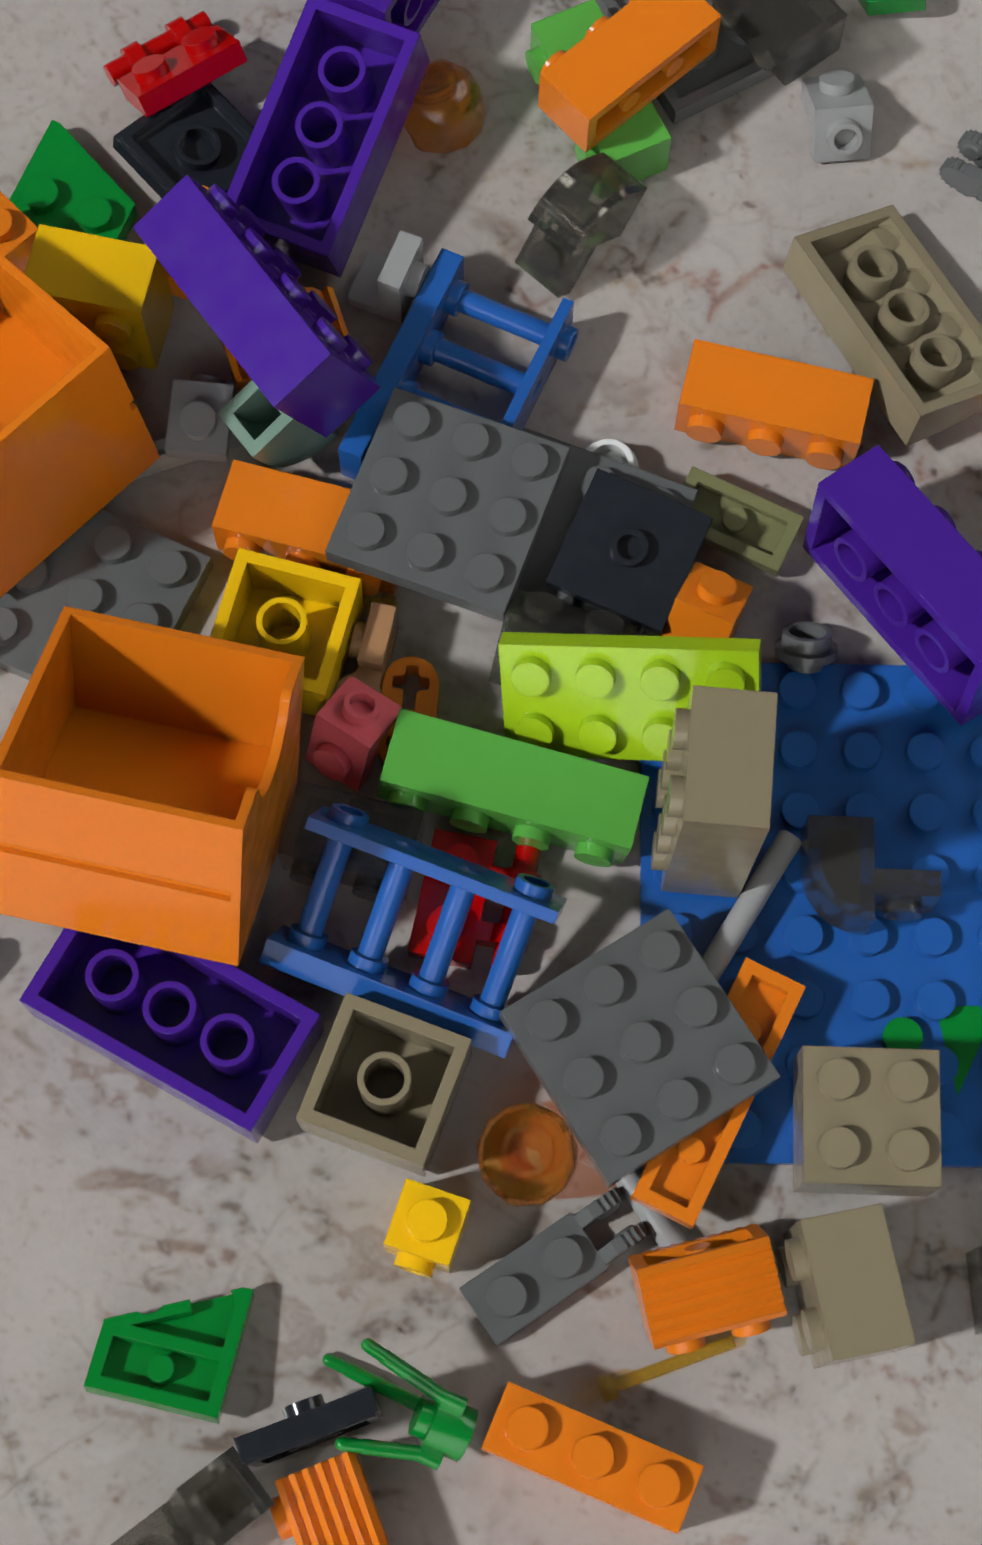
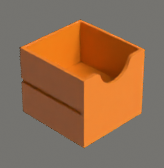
[0,253,160,598]
[0,606,305,966]

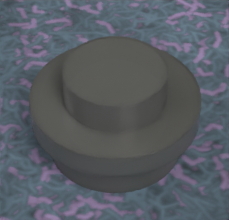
[774,621,838,673]

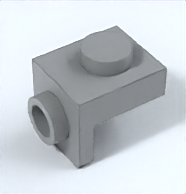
[801,69,874,163]
[348,230,430,323]
[164,374,237,463]

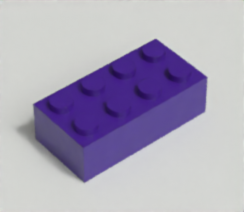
[227,0,430,278]
[133,175,381,438]
[803,445,982,727]
[19,928,325,1144]

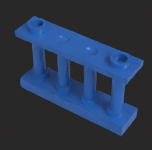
[338,248,579,480]
[259,803,567,1059]

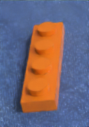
[630,957,806,1229]

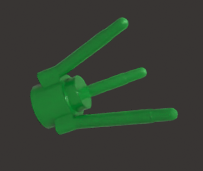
[322,1338,478,1470]

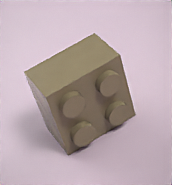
[296,992,472,1177]
[793,1045,942,1197]
[776,1203,917,1369]

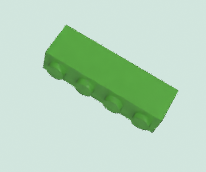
[376,708,649,867]

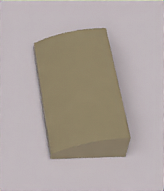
[783,205,982,446]

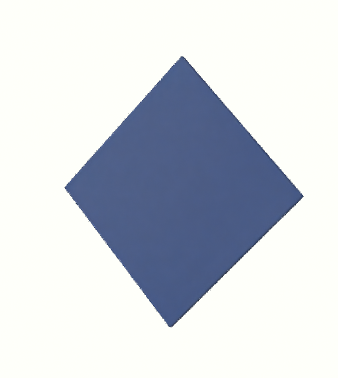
[639,663,982,1168]

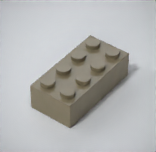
[651,685,778,898]

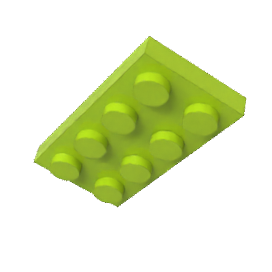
[498,632,761,761]

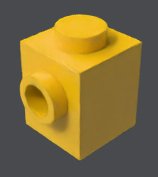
[383,1178,471,1278]

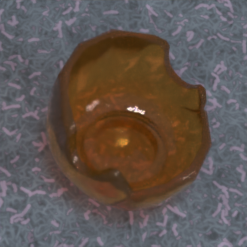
[403,59,485,154]
[477,1102,579,1207]

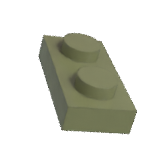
[683,466,804,577]

